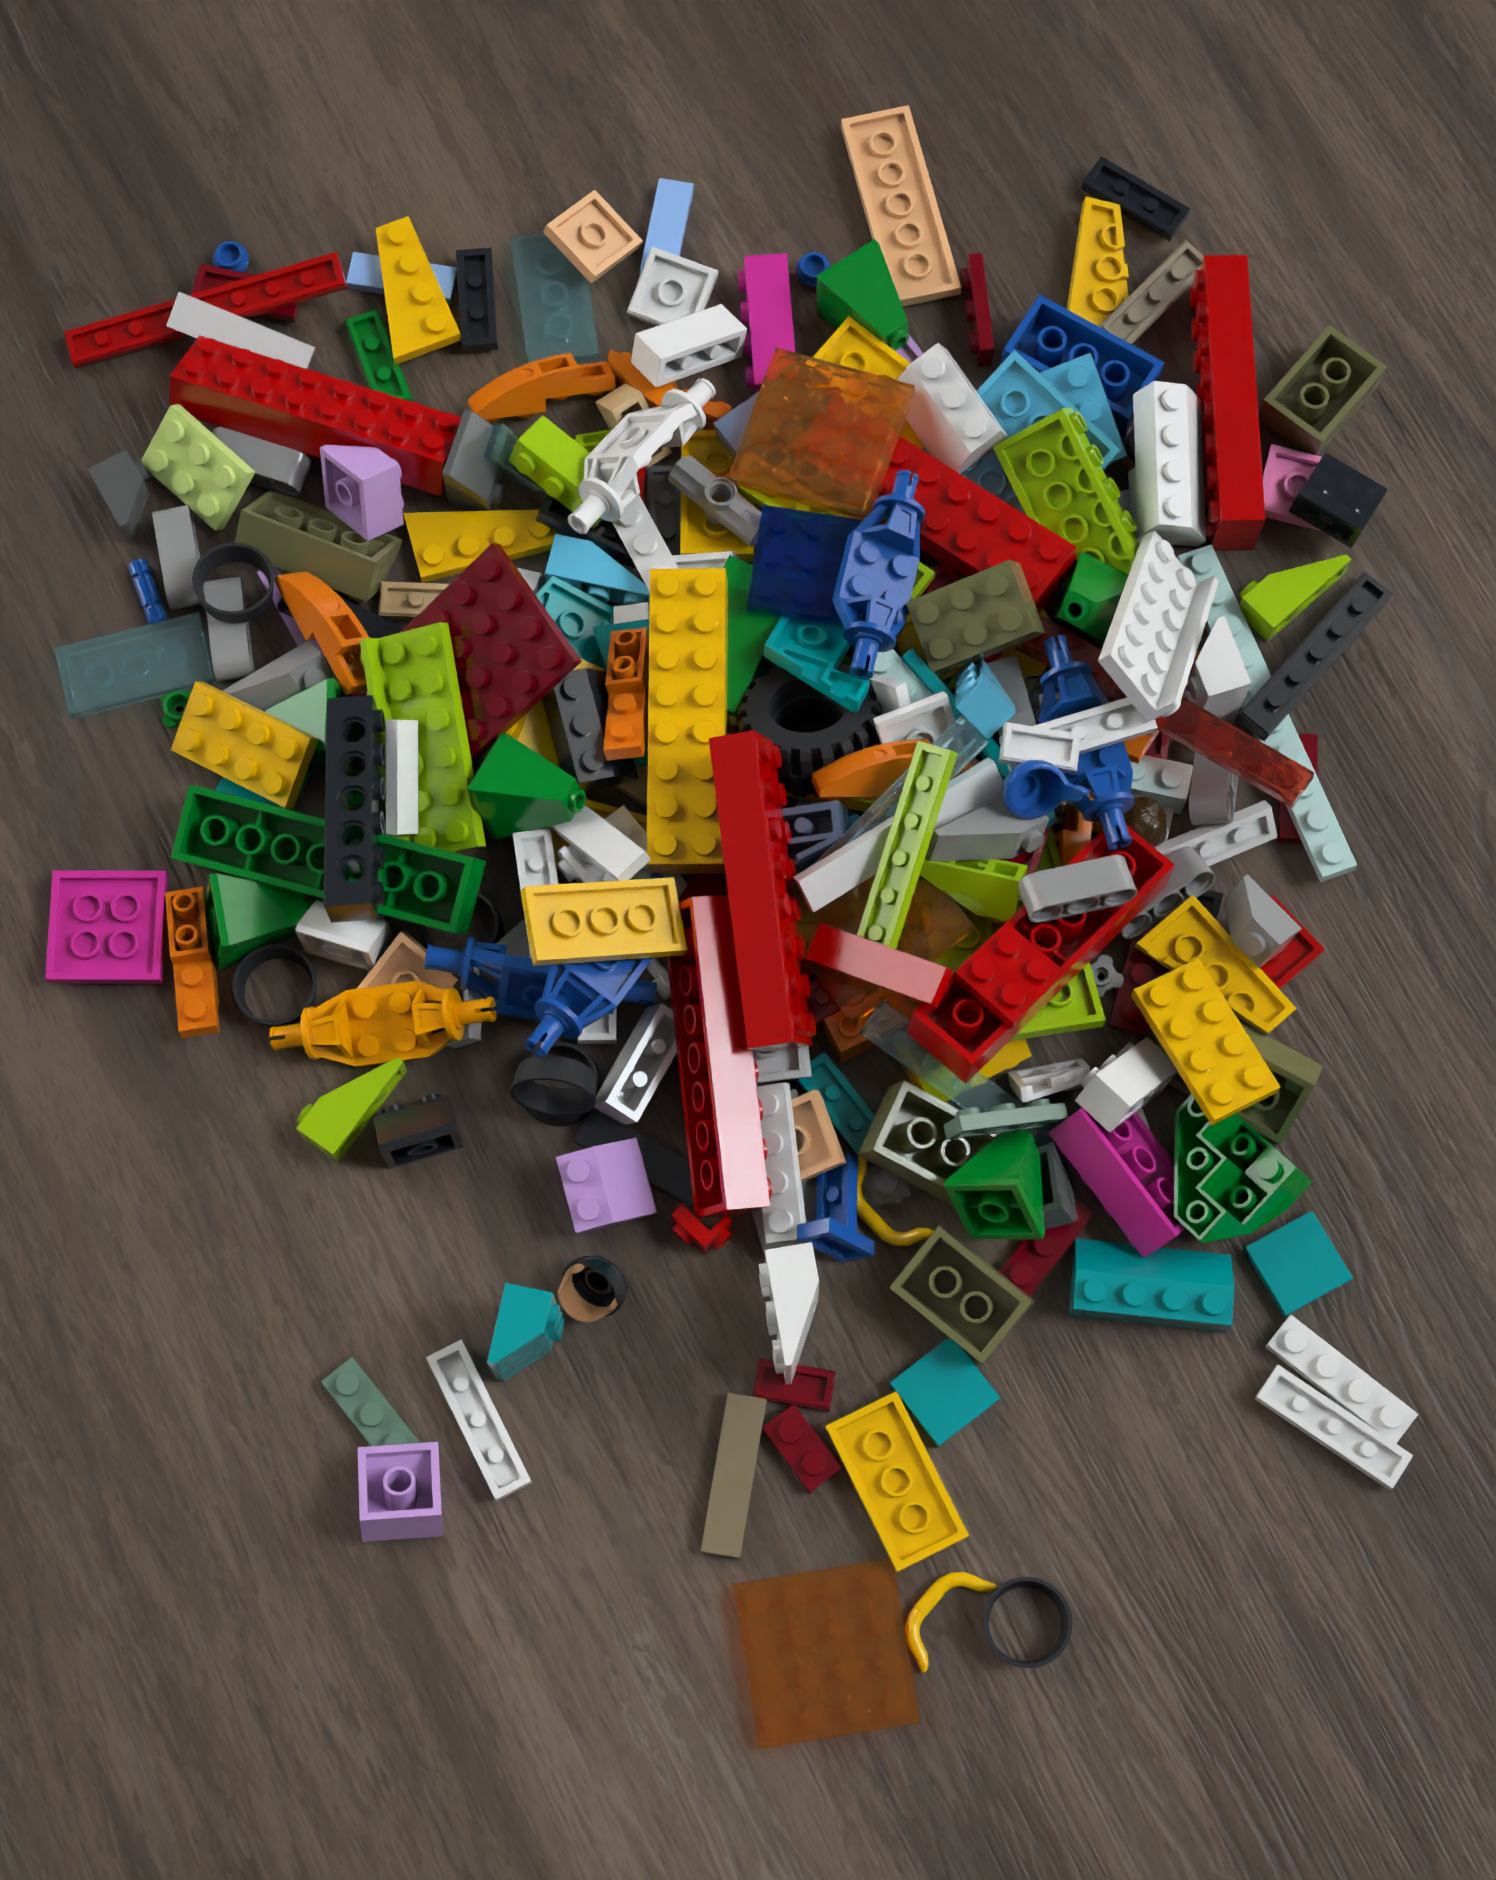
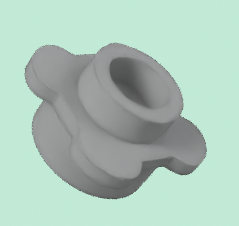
[1090,955,1124,998]

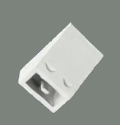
[759,1242,819,1385]

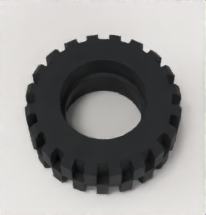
[737,664,882,798]

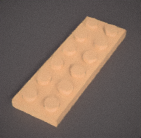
[841,105,961,307]

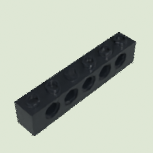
[324,695,385,923]

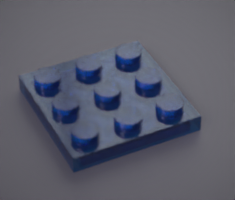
[746,505,863,626]

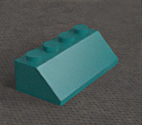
[1068,1238,1234,1333]

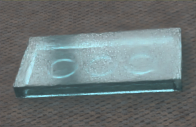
[510,233,600,363]
[54,612,216,719]

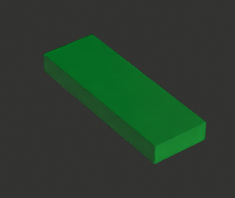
[344,309,413,402]

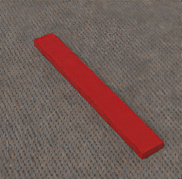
[63,252,348,369]

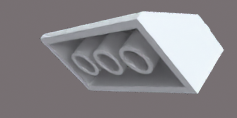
[1133,381,1206,542]

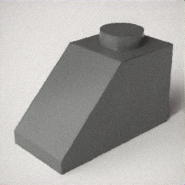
[87,449,150,542]

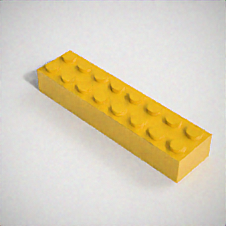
[647,568,728,874]

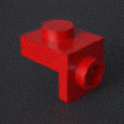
[671,1204,732,1254]

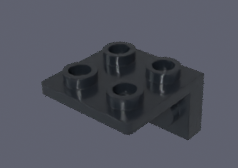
[1289,454,1387,548]

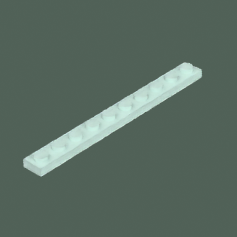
[1177,545,1357,882]

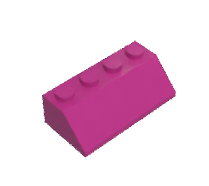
[1048,1107,1185,1258]

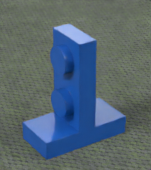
[797,1153,874,1263]

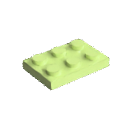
[141,404,255,531]

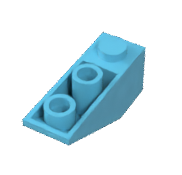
[545,534,650,605]
[955,659,1016,739]

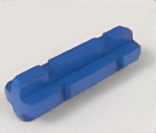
[128,558,168,628]

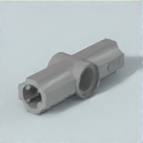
[668,455,772,547]

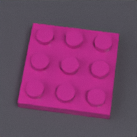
[45,870,169,984]

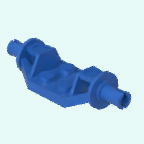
[832,470,925,679]
[1037,635,1135,850]
[524,873,663,1058]
[424,937,657,1021]

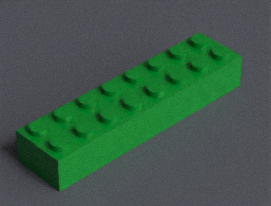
[171,784,486,934]

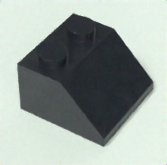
[373,1094,464,1169]

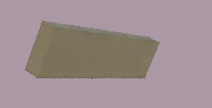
[1099,240,1204,345]
[701,1393,767,1559]

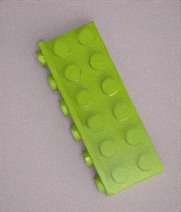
[993,407,1140,590]
[360,622,486,853]

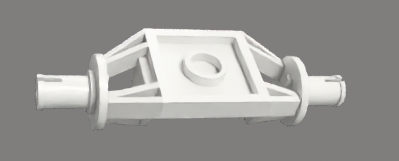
[568,378,716,534]

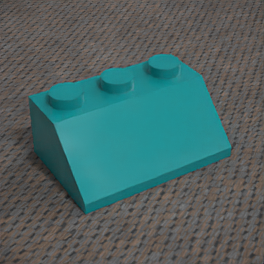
[487,1283,565,1381]

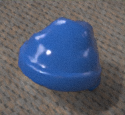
[1002,760,1089,819]

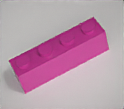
[738,253,796,395]

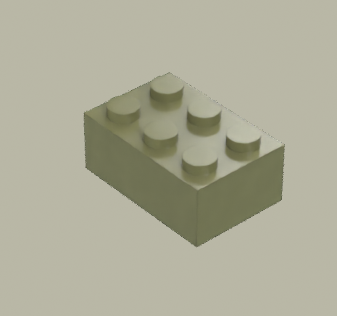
[1258,325,1387,456]
[906,560,1045,675]
[858,1080,1000,1207]
[889,1226,1035,1364]

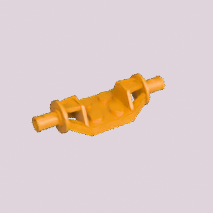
[269,980,497,1066]

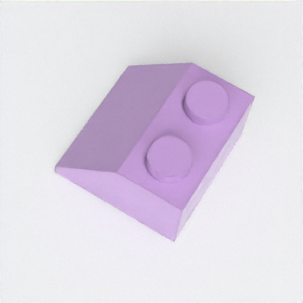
[320,445,404,541]
[556,1138,657,1234]
[358,1442,443,1542]

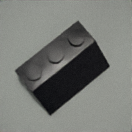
[542,668,639,791]

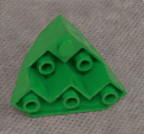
[1174,1094,1313,1243]

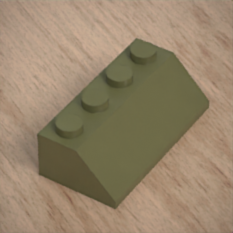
[235,489,403,602]
[1157,1021,1323,1145]

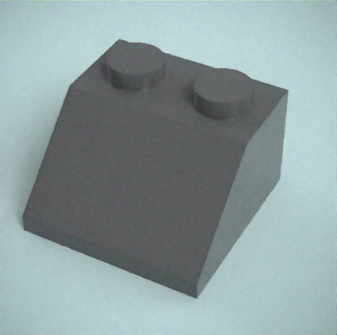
[442,409,514,511]

